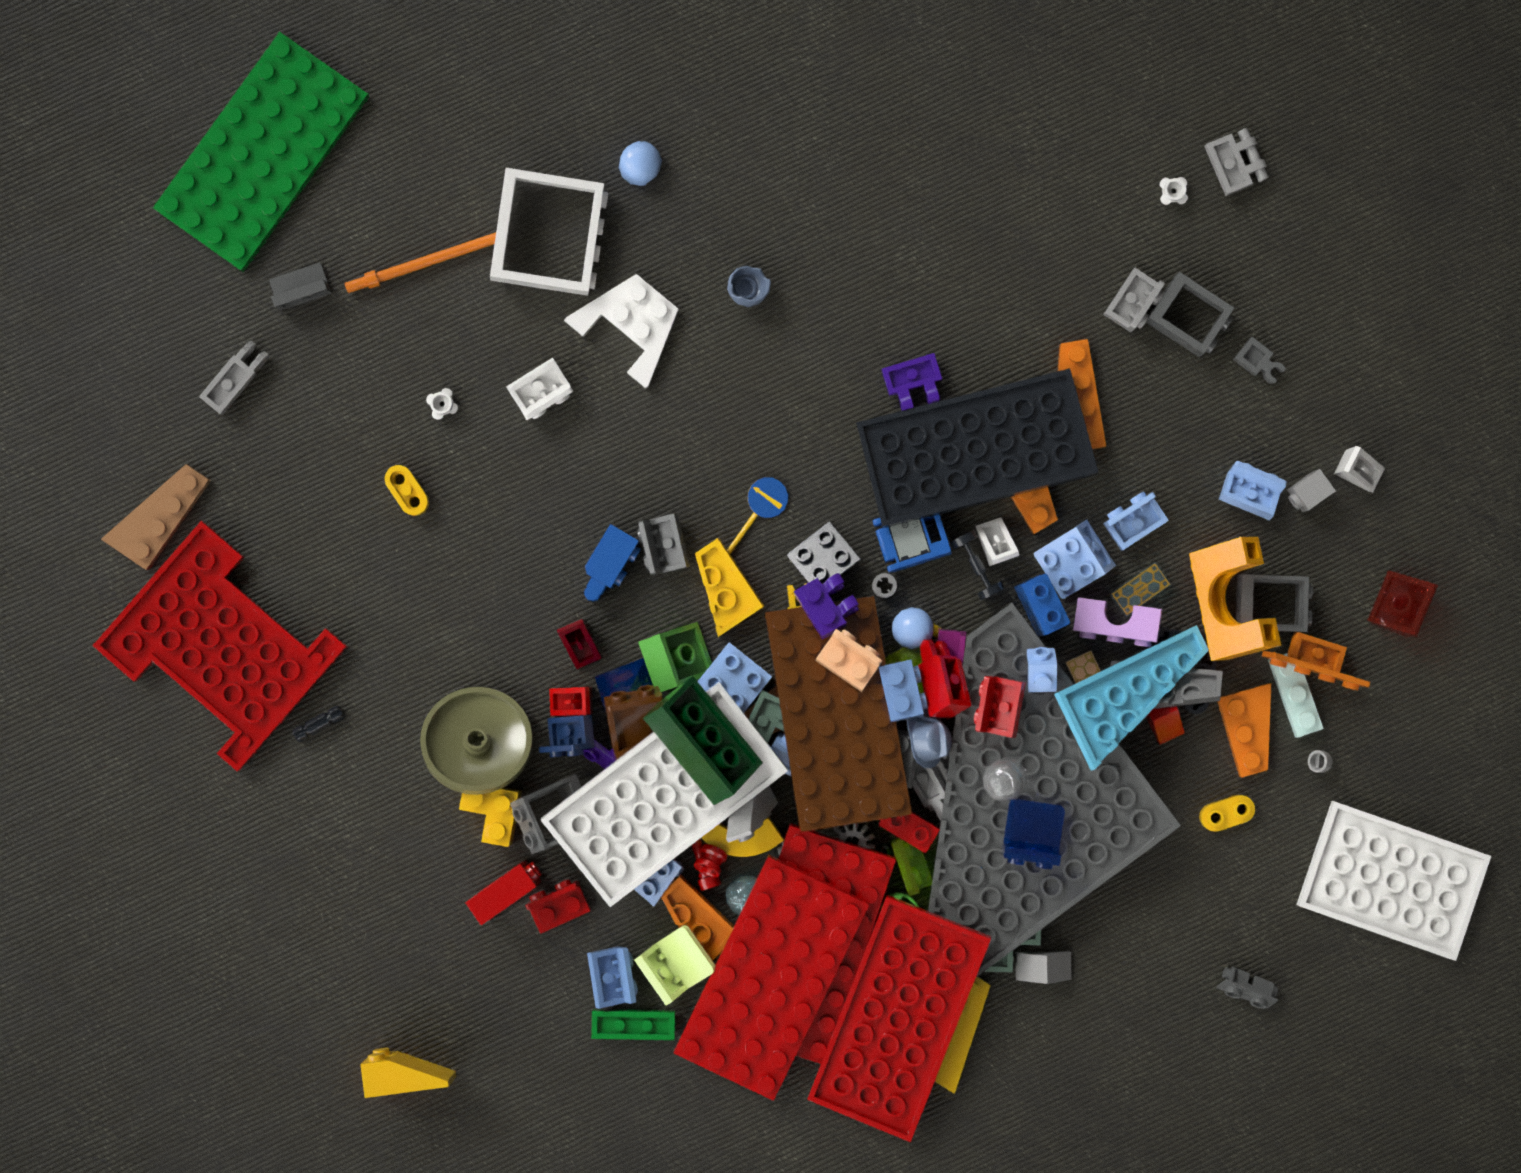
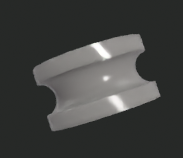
[872,573,897,598]

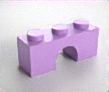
[1073,597,1162,647]

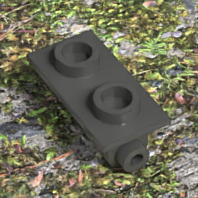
[1217,966,1278,1009]

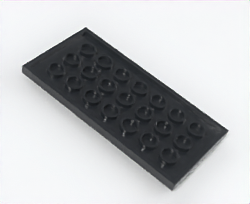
[856,368,1098,528]

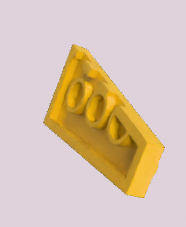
[935,976,991,1094]

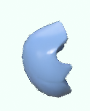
[618,141,662,186]
[892,607,933,649]

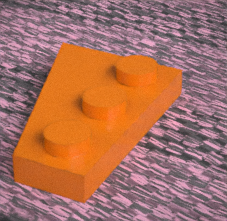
[661,875,734,961]

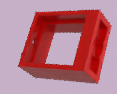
[465,859,542,925]

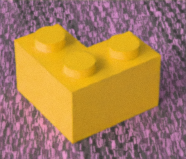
[459,787,522,847]

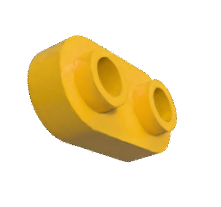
[385,465,429,516]
[1199,795,1255,832]

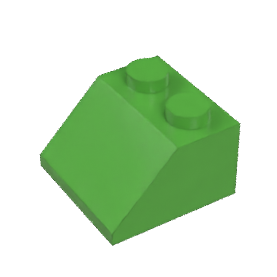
[638,622,712,692]

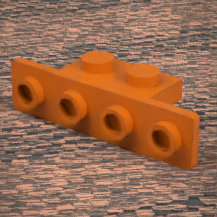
[1262,632,1371,691]

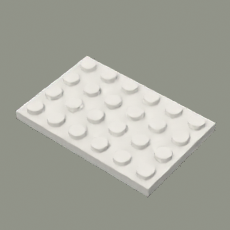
[1296,801,1491,961]

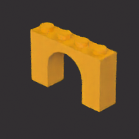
[1189,537,1281,661]

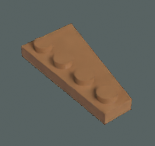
[101,464,211,570]

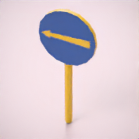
[727,477,788,554]

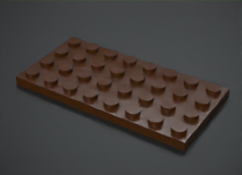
[765,596,912,832]

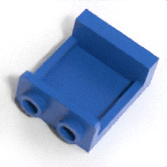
[1014,574,1070,636]

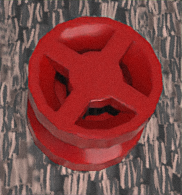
[694,844,728,877]

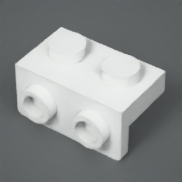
[506,358,573,420]

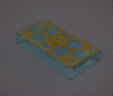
[1109,562,1171,616]

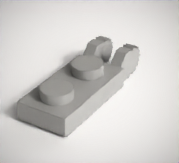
[199,340,269,415]

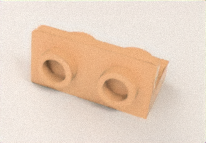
[815,629,882,692]

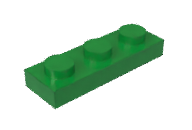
[591,1009,675,1040]

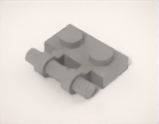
[1204,128,1269,196]

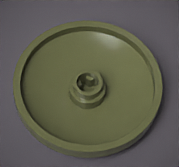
[420,687,532,795]

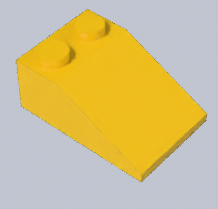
[361,1048,456,1098]

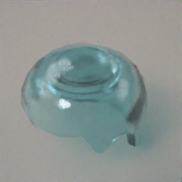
[726,875,757,915]

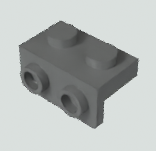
[638,513,690,575]

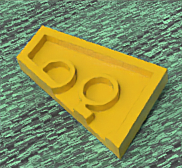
[695,538,764,637]

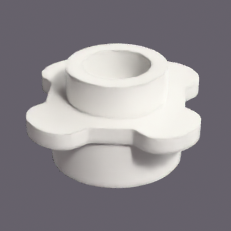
[1160,177,1188,205]
[426,388,458,420]

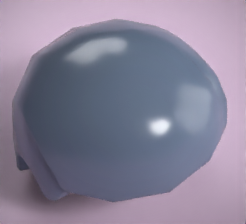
[727,266,771,307]

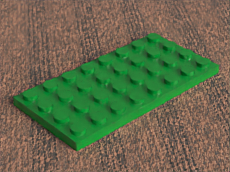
[153,31,370,272]

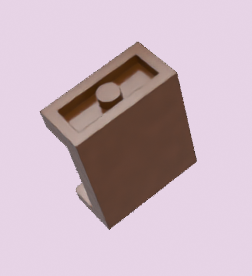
[604,685,663,761]

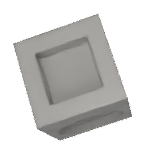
[1287,469,1336,512]

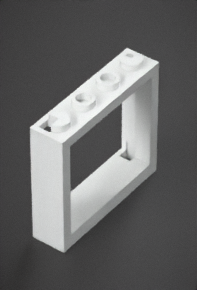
[490,168,608,296]

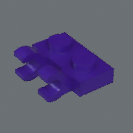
[881,353,942,411]
[794,573,859,640]

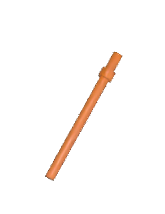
[345,232,496,293]

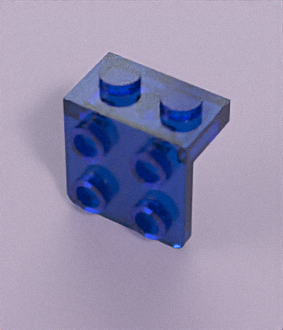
[1002,798,1065,869]

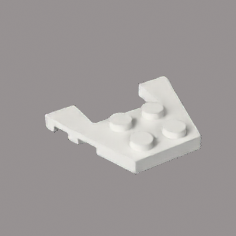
[564,274,679,389]

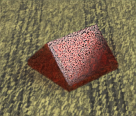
[1367,570,1438,637]

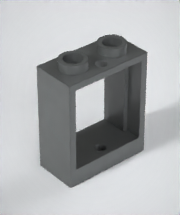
[1146,272,1234,357]
[1236,574,1313,632]
[510,774,581,854]

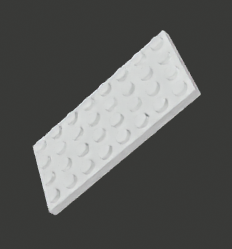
[541,682,788,907]

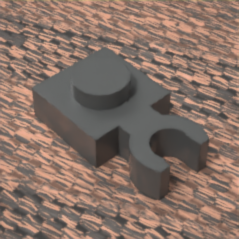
[1233,337,1285,384]

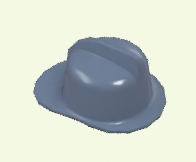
[907,709,952,769]

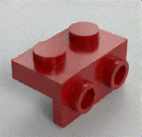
[974,676,1026,738]

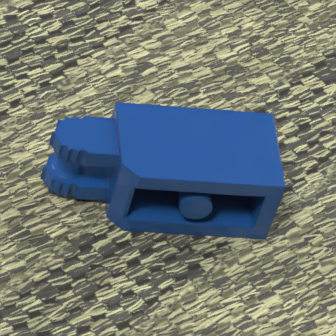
[584,524,641,602]

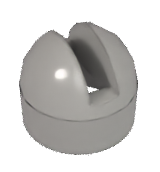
[1308,750,1333,773]

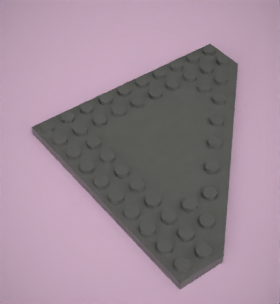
[928,602,1181,977]

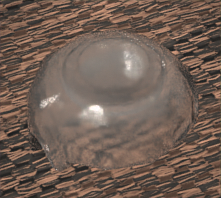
[982,757,1028,802]

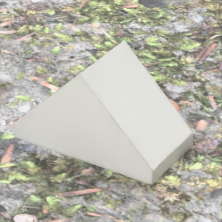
[1334,446,1385,493]
[975,517,1019,566]

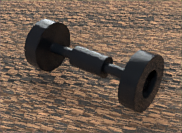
[950,530,1005,601]

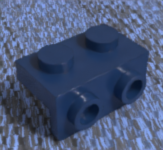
[539,715,595,757]

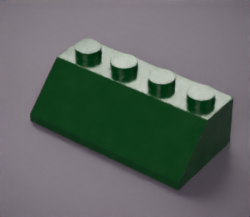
[643,676,763,805]

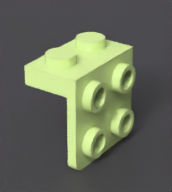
[634,925,715,1005]

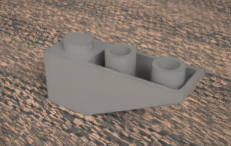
[726,786,778,843]

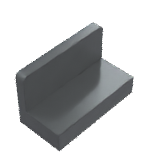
[269,263,332,311]

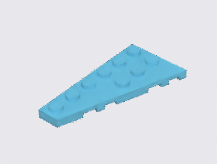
[1054,625,1209,770]

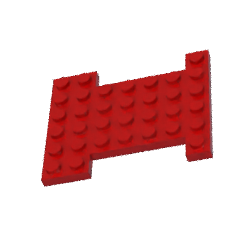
[93,521,348,772]

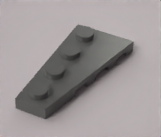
[1110,661,1223,709]

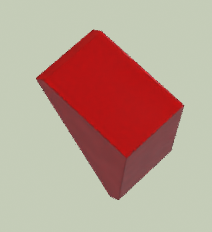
[549,687,593,716]
[1146,706,1184,745]

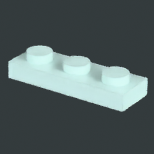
[1268,653,1323,738]

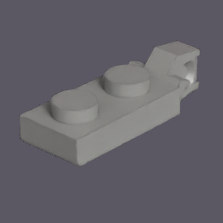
[912,763,946,821]

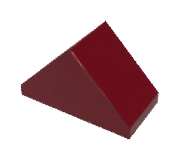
[557,619,602,669]

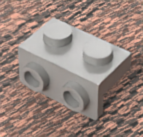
[1103,268,1165,332]

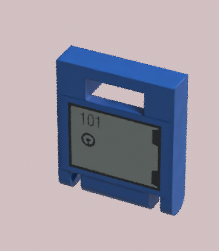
[872,515,952,573]

